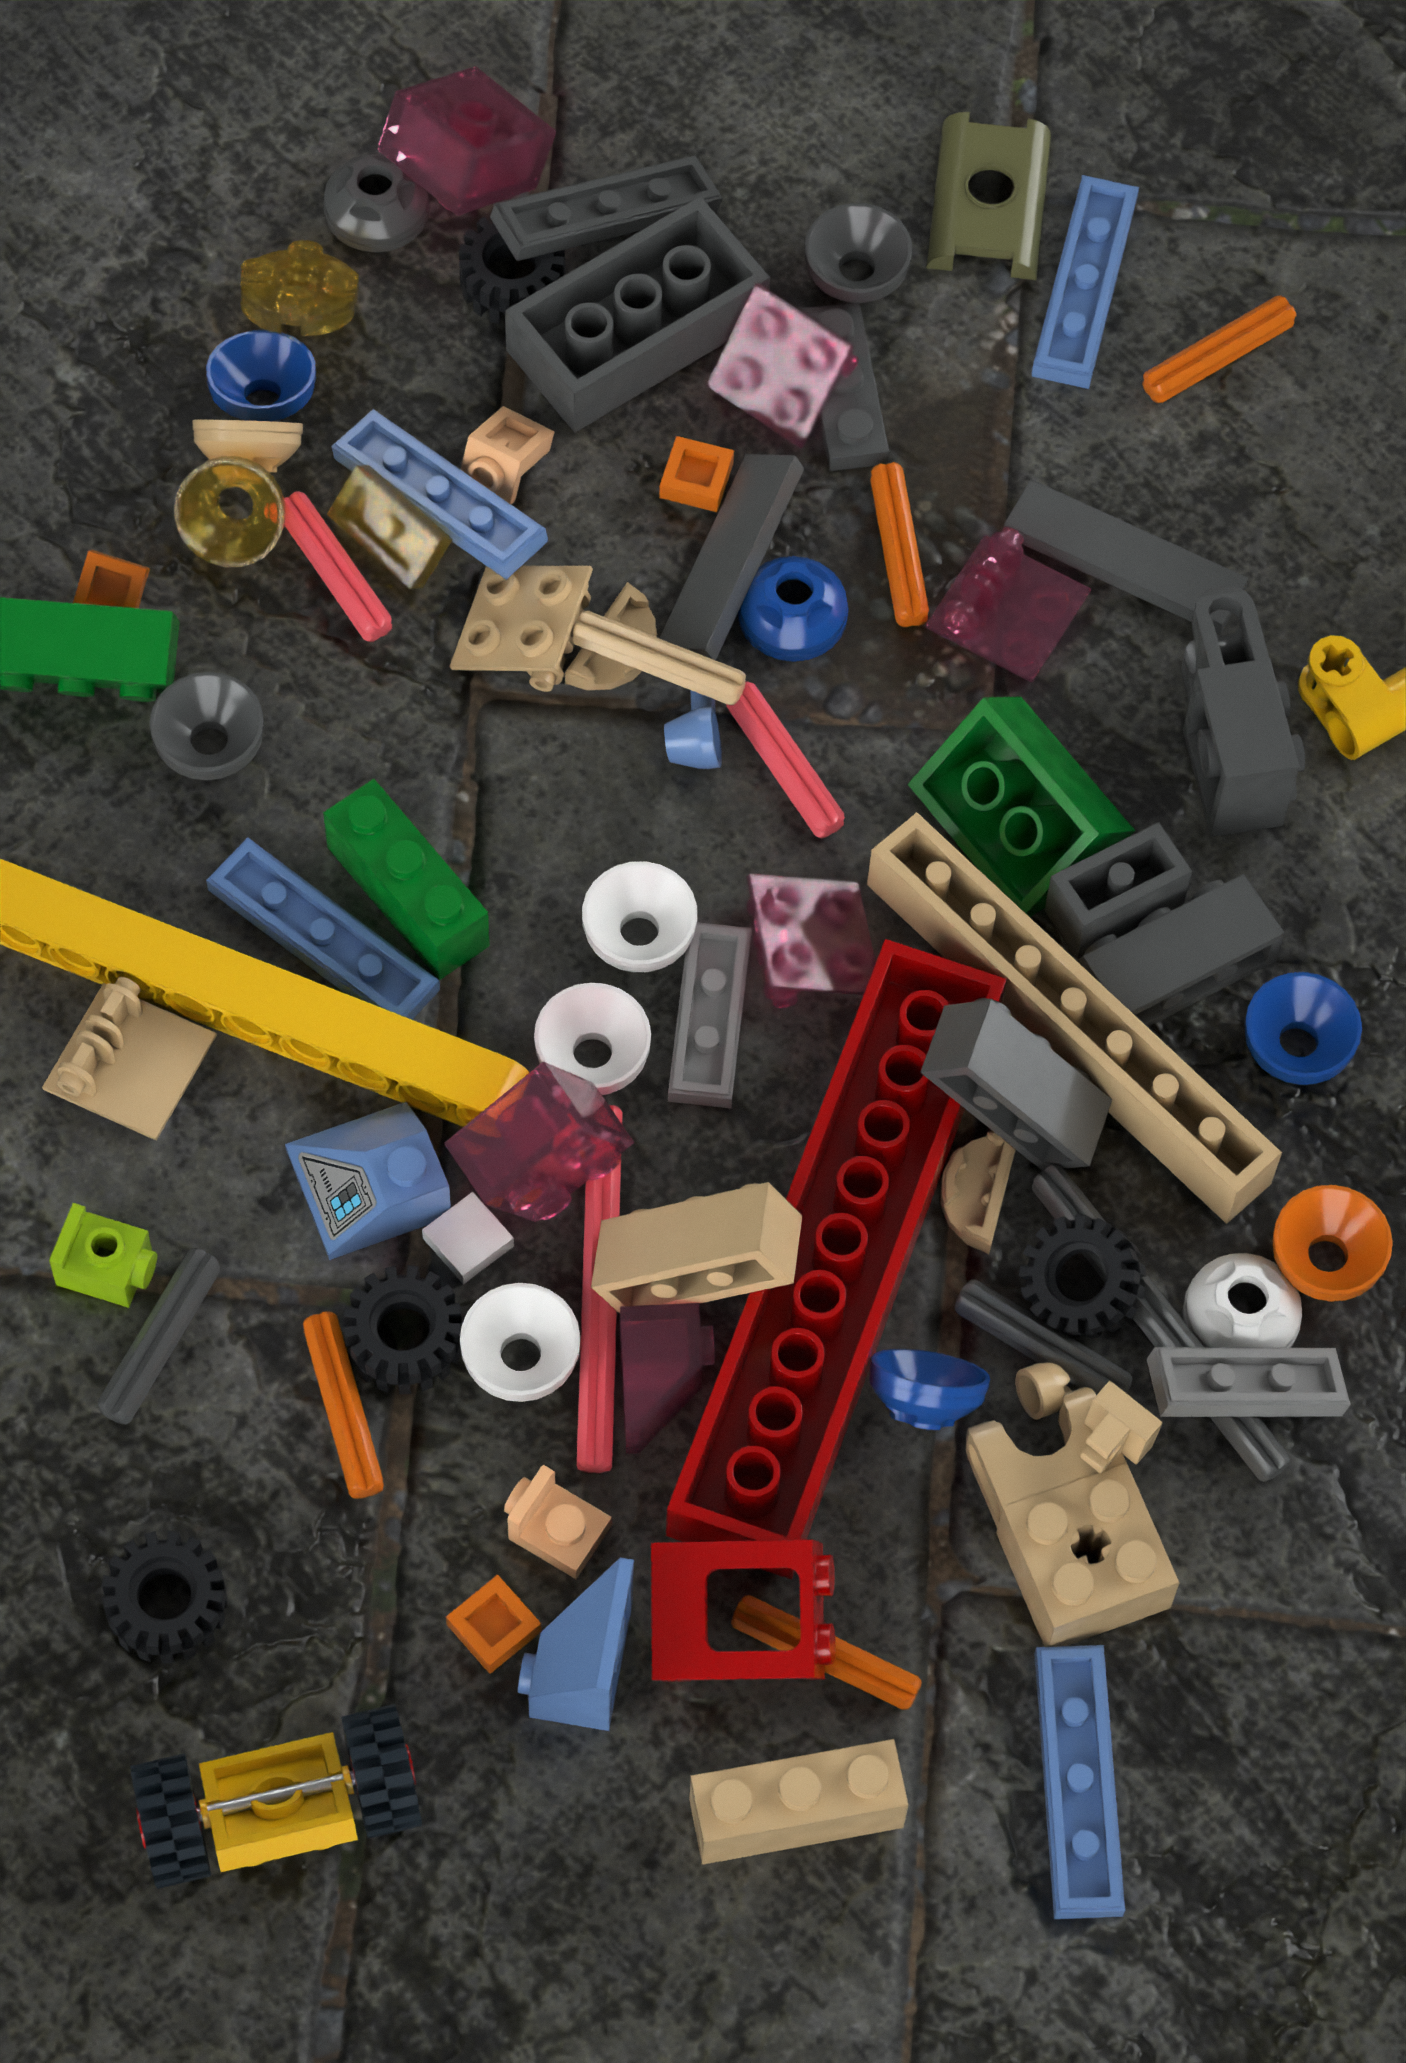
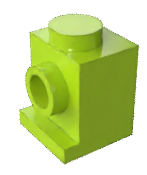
[49,1203,157,1308]

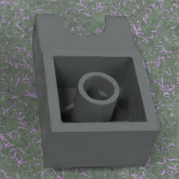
[1182,586,1305,837]

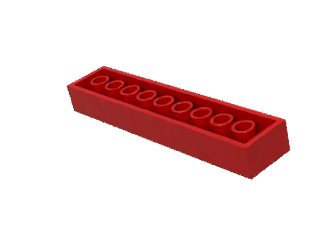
[666,939,1007,1580]

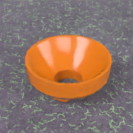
[1272,1185,1393,1302]

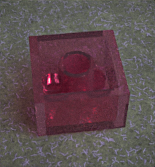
[377,66,556,216]
[444,1061,635,1222]

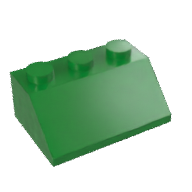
[907,697,1135,917]

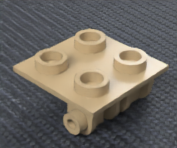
[449,566,593,692]
[42,977,217,1141]

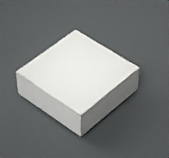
[422,1192,514,1285]

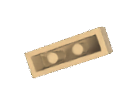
[591,1182,802,1319]
[689,1739,908,1865]

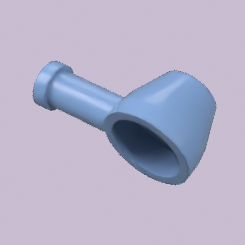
[664,690,722,769]

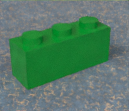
[0,597,180,702]
[323,779,490,981]

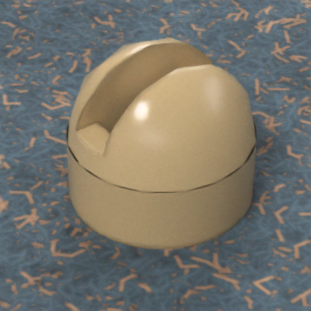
[1015,1363,1072,1419]

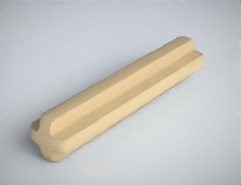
[572,611,746,705]

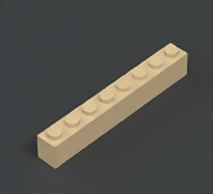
[867,812,1282,1224]

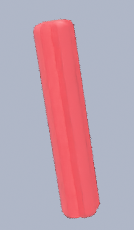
[277,491,392,642]
[726,681,845,839]

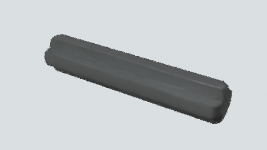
[98,1248,220,1425]
[954,1280,1133,1395]

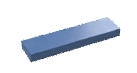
[1031,175,1139,389]
[331,409,548,580]
[206,837,440,1020]
[1034,1645,1125,1919]

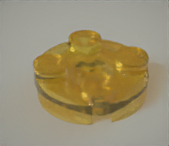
[240,240,359,336]

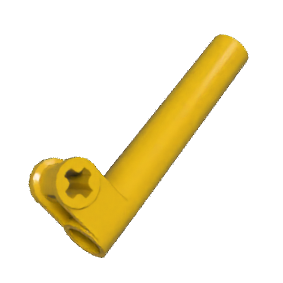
[1298,635,1406,760]

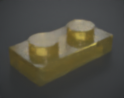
[327,465,453,589]

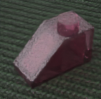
[619,1303,714,1454]

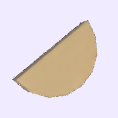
[565,582,657,690]
[940,1131,1016,1254]

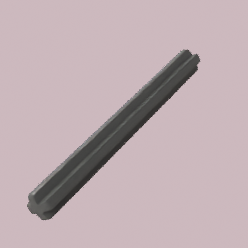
[1032,1164,1290,1482]

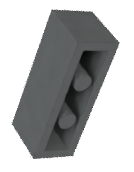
[1081,874,1285,1027]
[920,998,1112,1171]

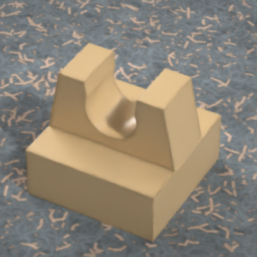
[1080,1380,1163,1474]

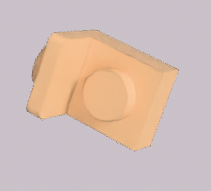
[460,406,555,505]
[504,1465,612,1579]

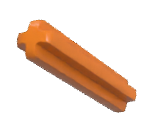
[1142,296,1296,403]
[870,462,929,628]
[303,1311,384,1499]
[731,1595,922,1710]

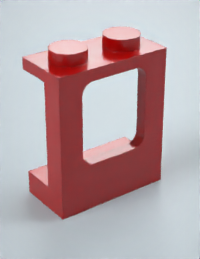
[651,1539,836,1682]

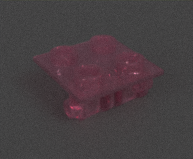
[706,283,859,448]
[925,527,1091,682]
[746,874,876,1008]

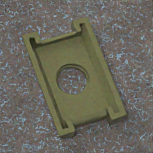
[926,112,1051,280]

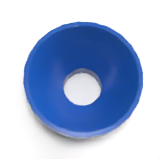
[206,330,316,422]
[737,556,848,662]
[1244,972,1362,1085]
[869,1349,990,1430]

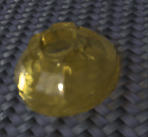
[174,456,286,567]

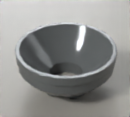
[323,154,430,252]
[805,203,912,303]
[150,672,264,780]

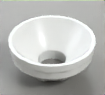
[582,861,697,972]
[534,983,651,1096]
[1182,1253,1302,1348]
[460,1283,581,1402]

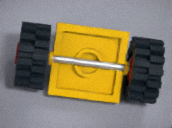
[130,1704,422,1889]

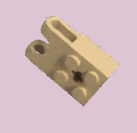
[966,1387,1180,1647]

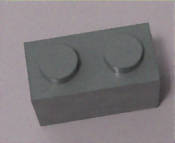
[1044,822,1192,959]

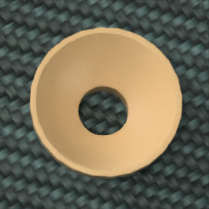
[192,420,303,473]

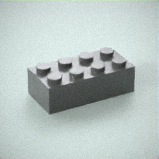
[505,196,770,433]

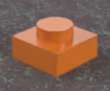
[659,436,734,512]
[73,550,150,608]
[446,1575,542,1674]

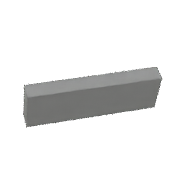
[668,922,752,1108]
[1147,1347,1350,1417]

